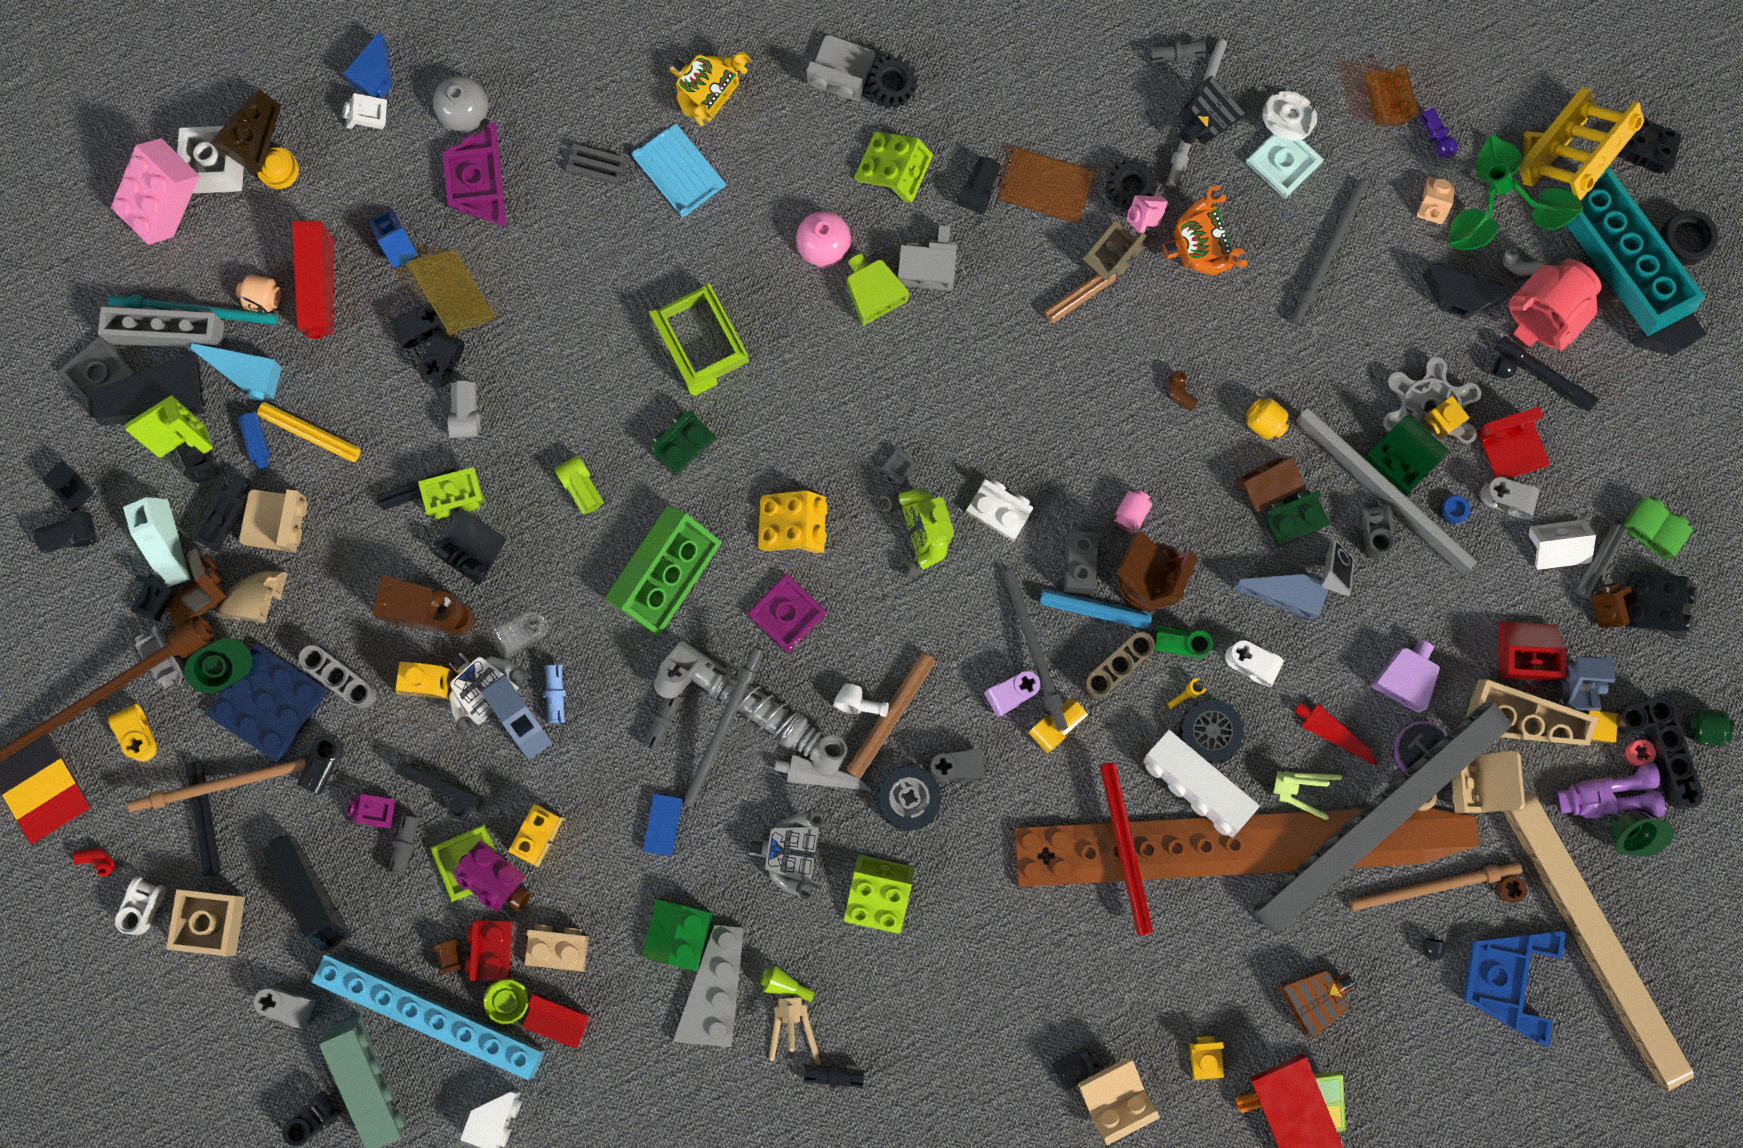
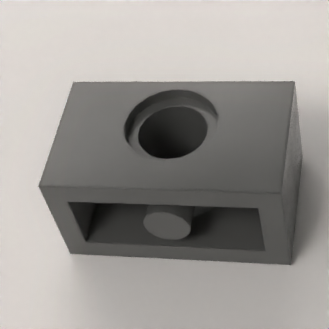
[1063,531,1099,595]

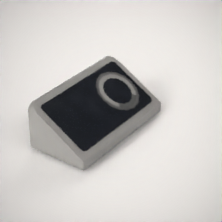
[1322,539,1355,596]

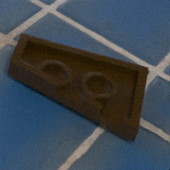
[210,90,281,174]

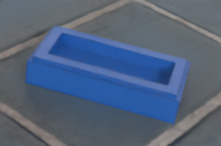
[643,794,683,857]

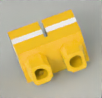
[508,804,564,868]

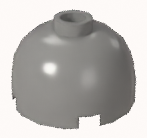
[433,76,489,133]

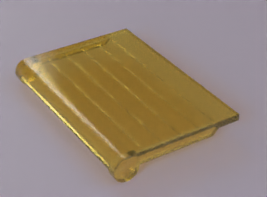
[407,250,496,335]

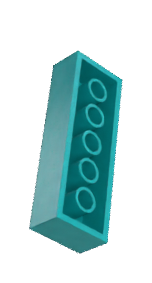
[1563,166,1705,336]

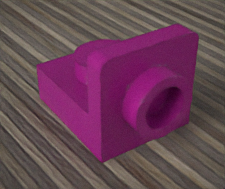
[347,794,395,828]

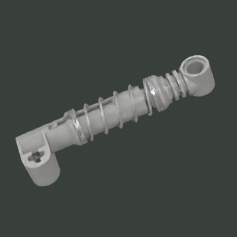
[654,640,847,775]

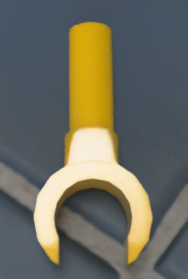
[1167,678,1206,709]

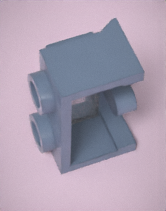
[1559,655,1616,711]

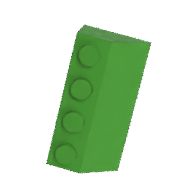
[604,505,722,636]

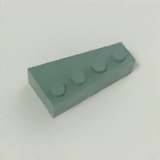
[319,1014,406,1148]

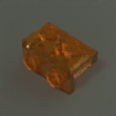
[1363,65,1419,126]

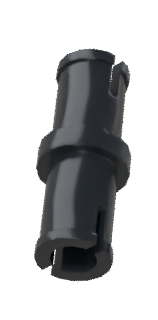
[803,1064,865,1089]

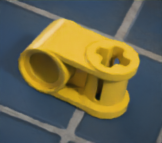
[108,703,157,762]

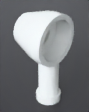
[833,683,889,717]

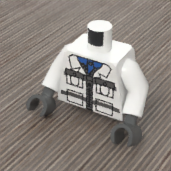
[449,653,532,738]

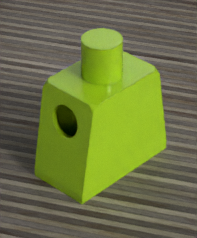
[847,254,909,326]

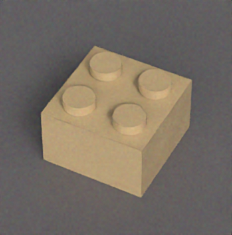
[166,889,245,956]

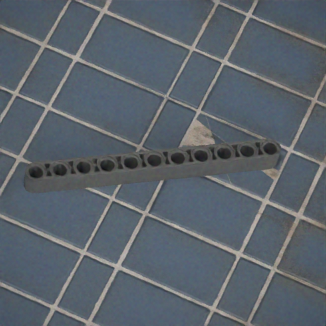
[1253,700,1512,933]

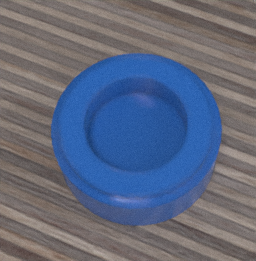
[1440,495,1470,524]

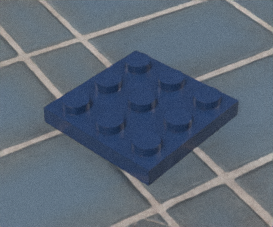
[206,643,330,763]

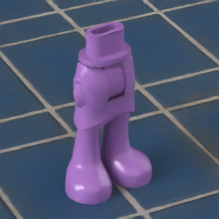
[1555,762,1665,819]

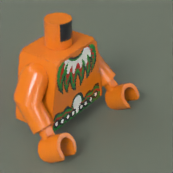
[1162,186,1248,276]

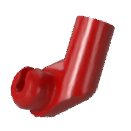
[73,848,115,877]

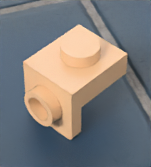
[1417,176,1455,224]

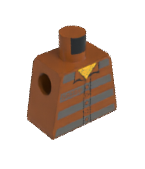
[1278,970,1355,1038]

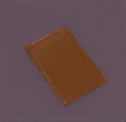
[1000,147,1095,224]

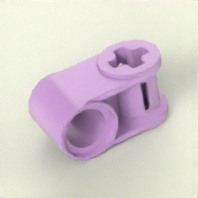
[983,671,1040,718]

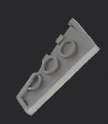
[673,925,744,1047]

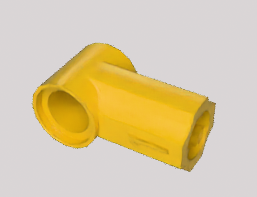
[1028,697,1087,754]

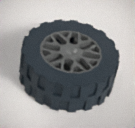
[1178,699,1245,764]

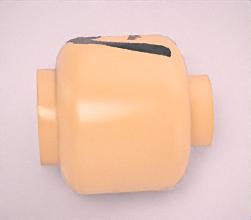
[236,274,281,313]

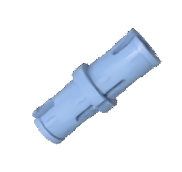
[543,665,566,724]

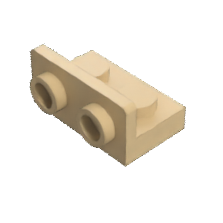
[525,924,589,972]

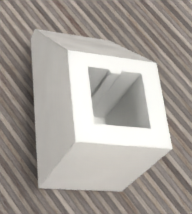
[460,1090,522,1148]

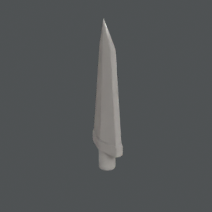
[775,754,872,791]

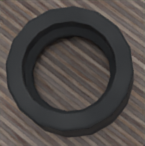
[1660,210,1718,266]

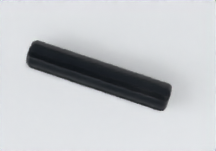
[377,468,457,510]

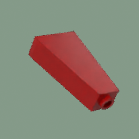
[292,221,335,339]

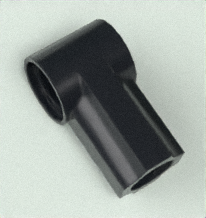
[957,156,1001,215]
[34,512,98,554]
[297,736,344,794]

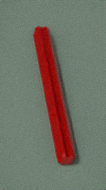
[1100,762,1153,936]

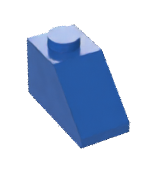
[344,33,392,98]
[368,208,418,268]

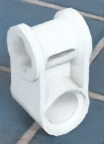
[1225,640,1284,687]
[115,876,166,935]

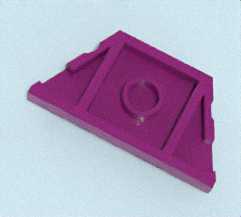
[443,122,507,227]

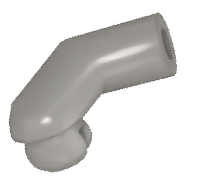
[1502,249,1543,277]

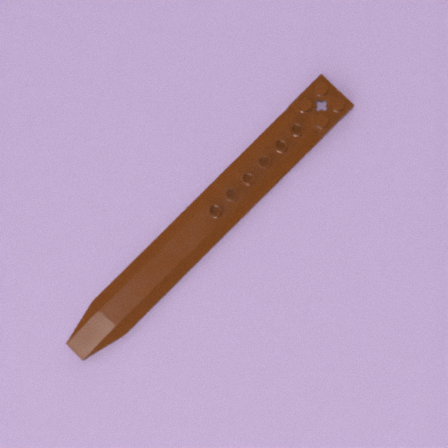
[1014,808,1479,887]

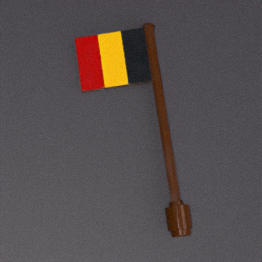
[0,617,214,845]

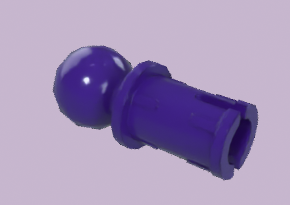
[1419,108,1458,158]

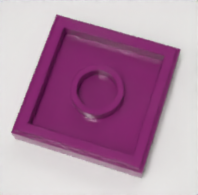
[747,573,827,654]

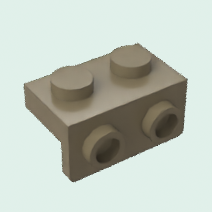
[1082,220,1147,281]

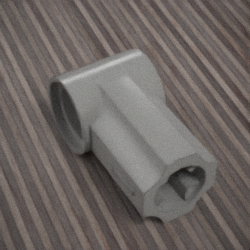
[448,381,480,438]

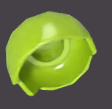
[483,978,529,1024]

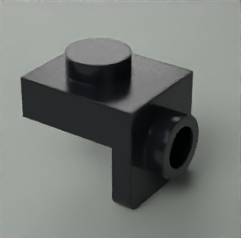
[42,461,94,512]
[131,574,174,622]

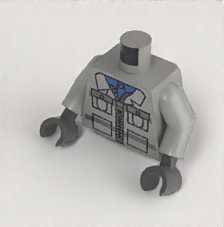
[750,810,829,902]

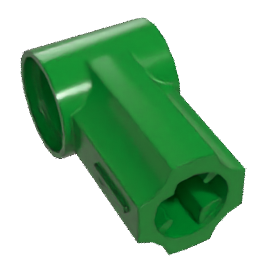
[1154,626,1213,660]

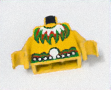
[670,52,753,127]

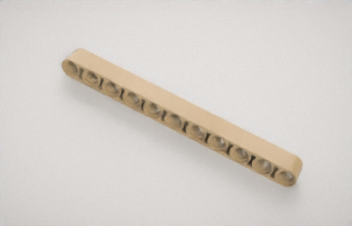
[1503,792,1694,1092]

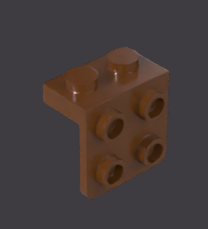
[1118,531,1198,610]
[168,548,226,628]

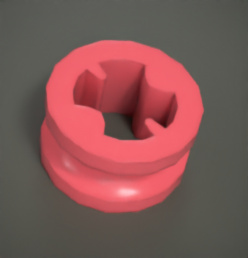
[1625,740,1656,766]

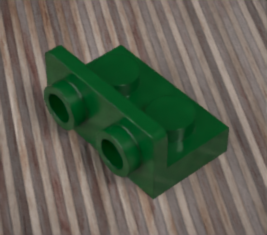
[650,409,716,477]
[1263,489,1330,548]

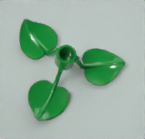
[1448,134,1583,250]

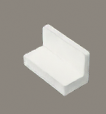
[1529,519,1596,570]

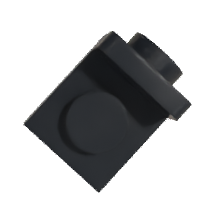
[179,446,220,483]
[1051,1048,1100,1092]

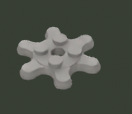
[1383,357,1481,444]

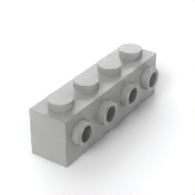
[98,306,224,349]

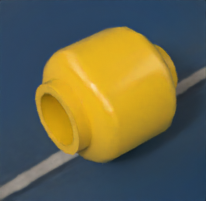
[1246,398,1289,440]

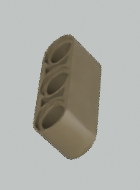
[1083,632,1155,699]

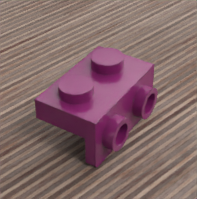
[453,840,526,912]

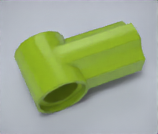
[553,455,604,515]

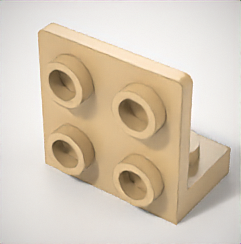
[1078,1057,1160,1145]

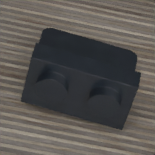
[1624,572,1698,640]

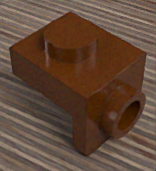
[1591,582,1632,628]

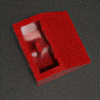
[1498,621,1567,682]

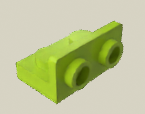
[418,467,486,520]

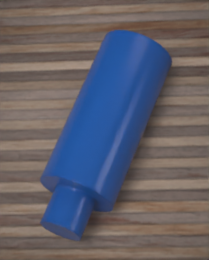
[238,413,271,470]

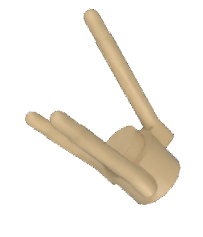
[769,998,821,1065]

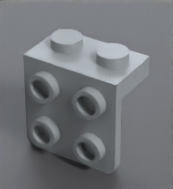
[807,35,875,102]

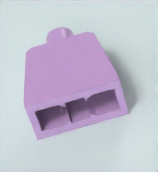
[1370,639,1440,713]

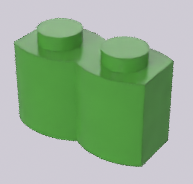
[1621,496,1693,560]

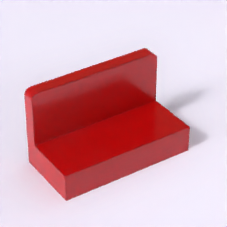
[523,994,591,1048]

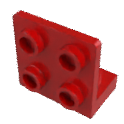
[1477,406,1550,479]

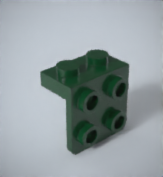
[1364,415,1449,496]

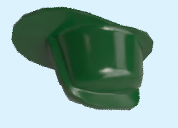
[184,638,252,694]
[1609,810,1674,857]

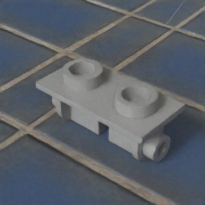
[135,626,184,688]

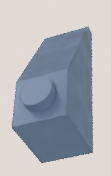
[1233,573,1328,621]

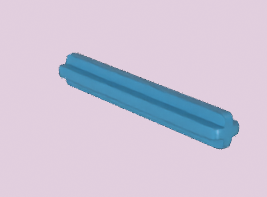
[1040,589,1152,629]

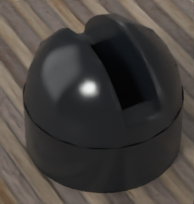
[1493,355,1517,379]
[1422,938,1447,961]

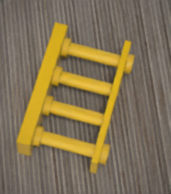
[1519,87,1644,201]

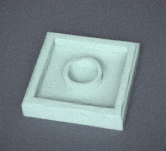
[1245,134,1324,200]

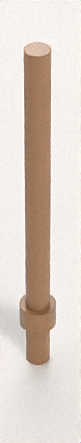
[127,758,306,813]
[1349,862,1522,911]

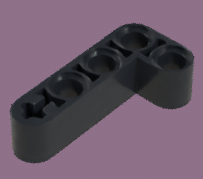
[1615,698,1703,809]

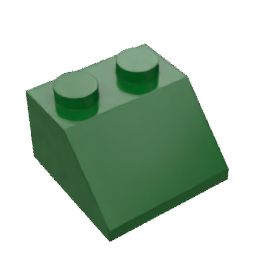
[641,899,713,971]

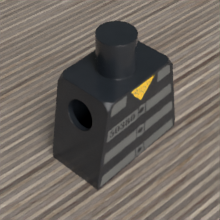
[1178,75,1246,144]

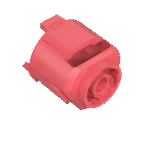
[1508,259,1601,351]

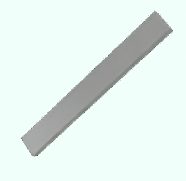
[1295,408,1477,574]

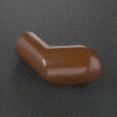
[1168,370,1199,412]

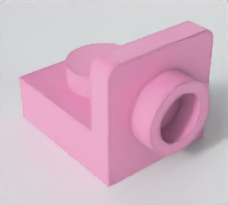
[1127,195,1168,233]

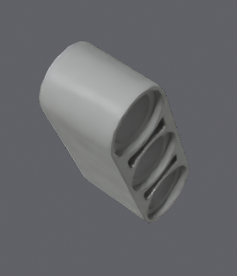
[299,645,376,708]

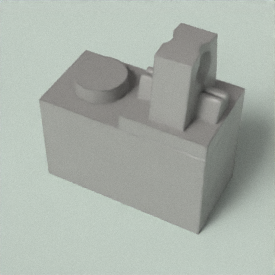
[898,225,957,291]

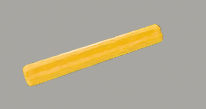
[257,402,361,462]

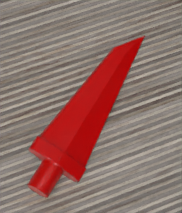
[1294,702,1378,766]

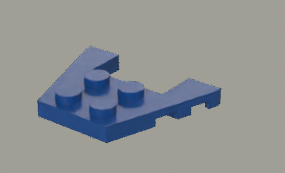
[1463,931,1566,1047]

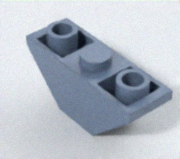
[480,674,553,760]

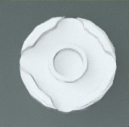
[1262,91,1317,141]

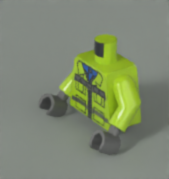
[879,488,954,578]

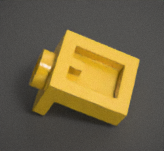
[1423,396,1469,439]
[1189,1036,1224,1080]

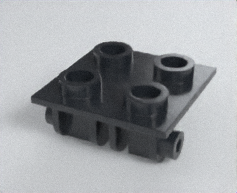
[1618,117,1681,174]
[431,507,507,586]

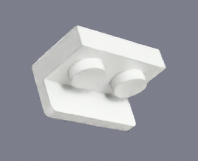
[966,479,1033,541]

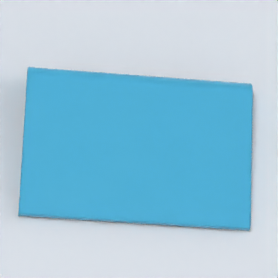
[631,124,726,217]

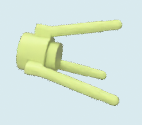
[1273,771,1343,820]

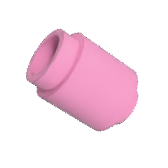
[1113,489,1152,533]

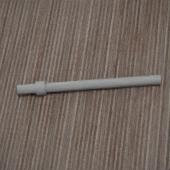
[1165,39,1227,188]

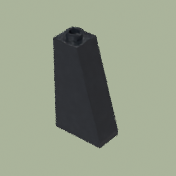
[88,352,205,426]
[262,834,353,951]

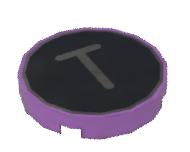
[1394,721,1447,772]

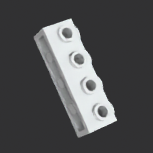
[1143,730,1260,839]

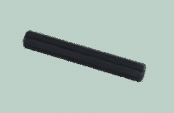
[185,761,221,876]

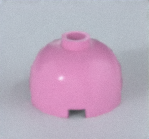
[796,210,851,268]

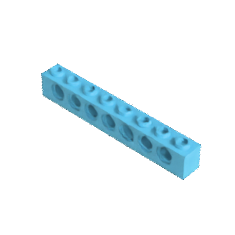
[311,954,546,1080]

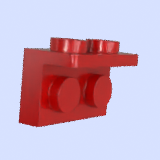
[465,920,513,981]

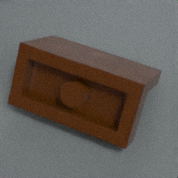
[1234,455,1305,512]

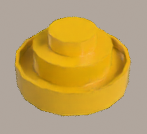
[257,148,299,189]

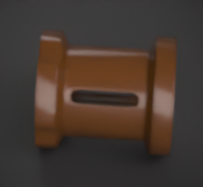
[432,939,465,976]

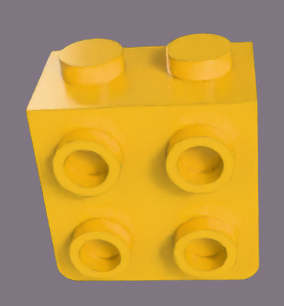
[758,491,827,553]

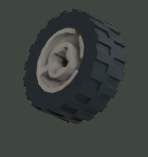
[877,766,942,831]

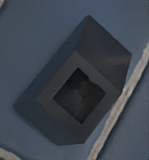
[1632,313,1707,356]

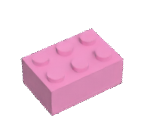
[111,138,200,245]

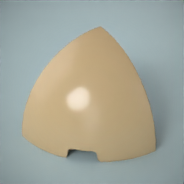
[215,571,287,623]

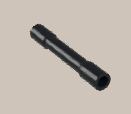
[1494,335,1599,412]

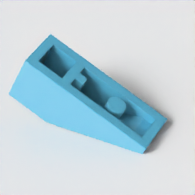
[190,343,282,401]

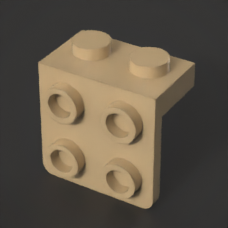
[239,489,307,553]
[1452,751,1525,813]

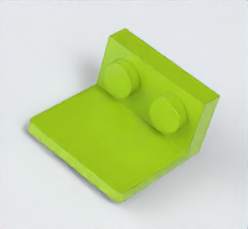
[854,132,933,203]
[125,395,213,458]
[844,855,915,934]

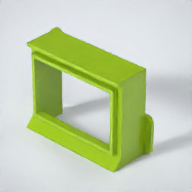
[649,283,749,396]

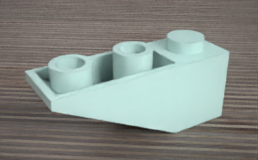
[123,497,191,588]

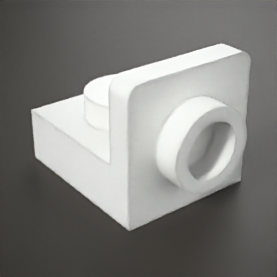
[343,93,387,129]

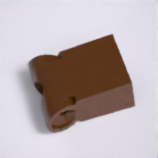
[372,575,475,636]

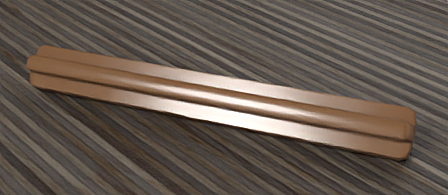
[847,653,936,778]

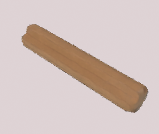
[1045,273,1117,323]

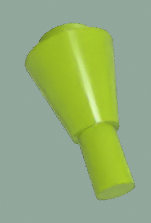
[760,964,815,1002]

